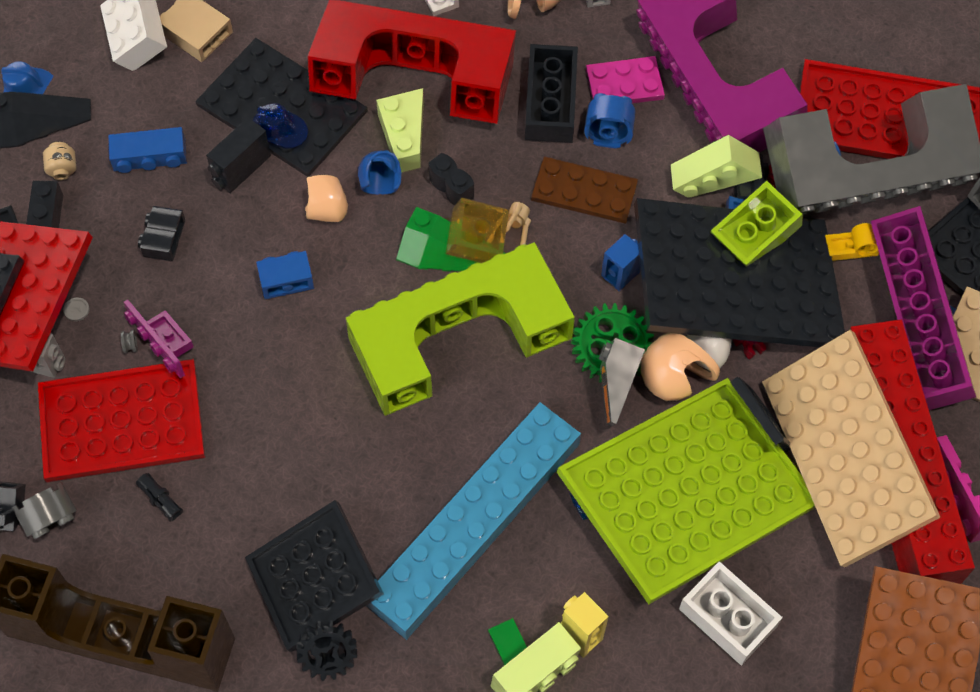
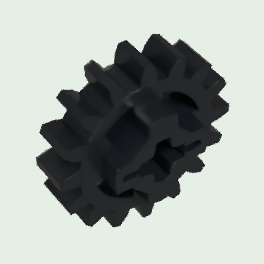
[296,620,358,681]

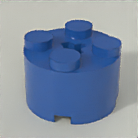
[584,93,635,148]

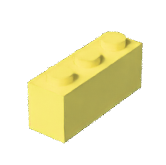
[561,592,609,658]

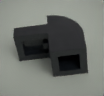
[0,481,26,531]

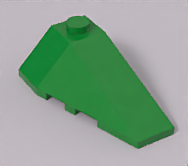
[396,207,506,272]

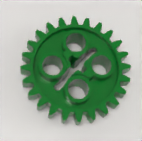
[571,303,654,383]

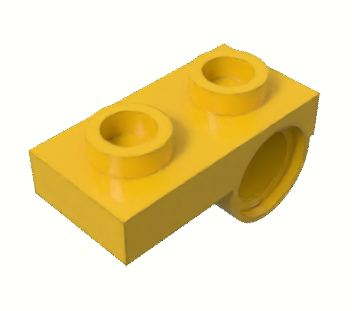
[825,223,879,261]

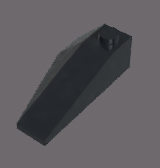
[0,92,91,149]

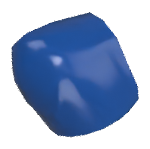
[358,150,402,194]

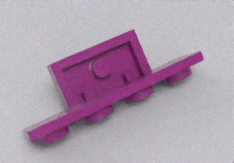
[123,299,194,378]

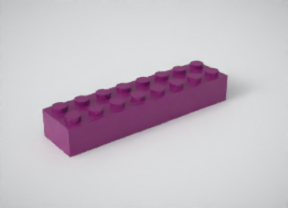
[871,206,977,410]

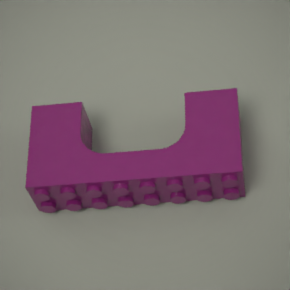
[636,0,807,152]

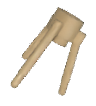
[486,202,531,245]

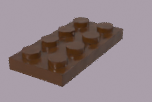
[531,157,638,224]

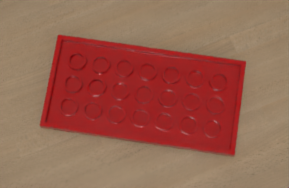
[799,59,980,159]

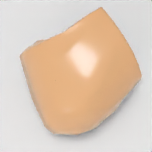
[305,175,348,222]

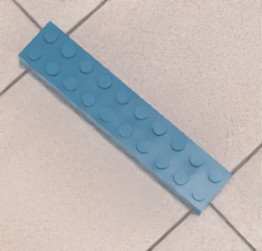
[366,402,581,640]

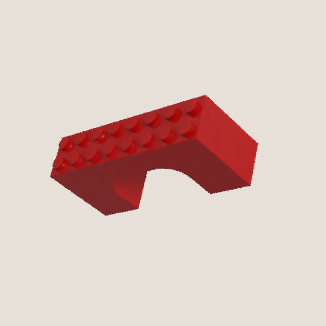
[308,0,516,124]

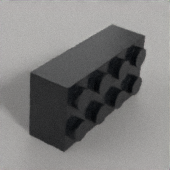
[525,44,578,143]

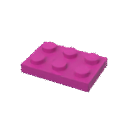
[586,56,665,103]

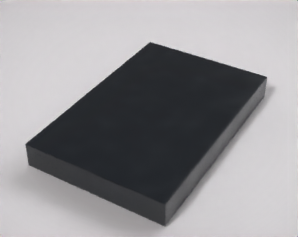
[730,377,791,452]

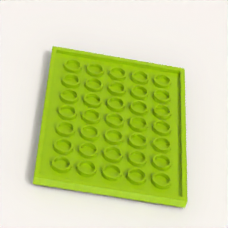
[557,378,816,604]

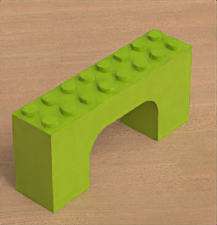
[346,242,575,416]

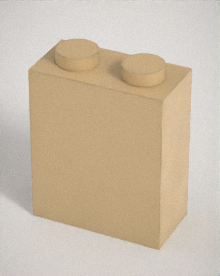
[160,0,233,62]

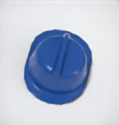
[1,61,53,94]

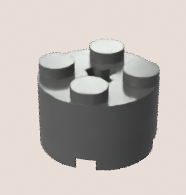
[12,482,77,539]

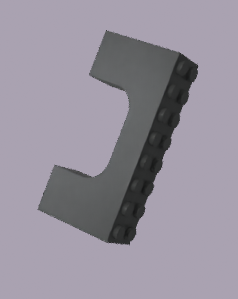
[763,84,980,215]

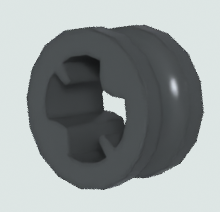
[121,329,138,354]

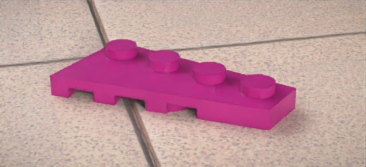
[937,435,980,543]

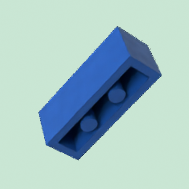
[108,127,187,173]

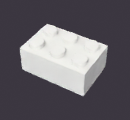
[100,0,167,71]
[679,562,783,666]

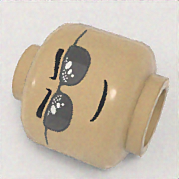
[43,142,76,180]

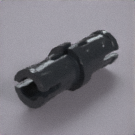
[136,473,183,522]

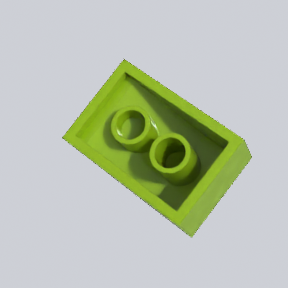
[711,181,803,267]

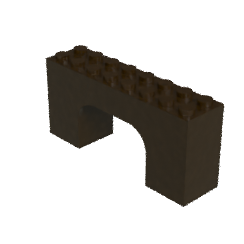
[0,554,235,691]

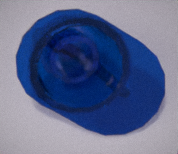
[253,103,308,148]

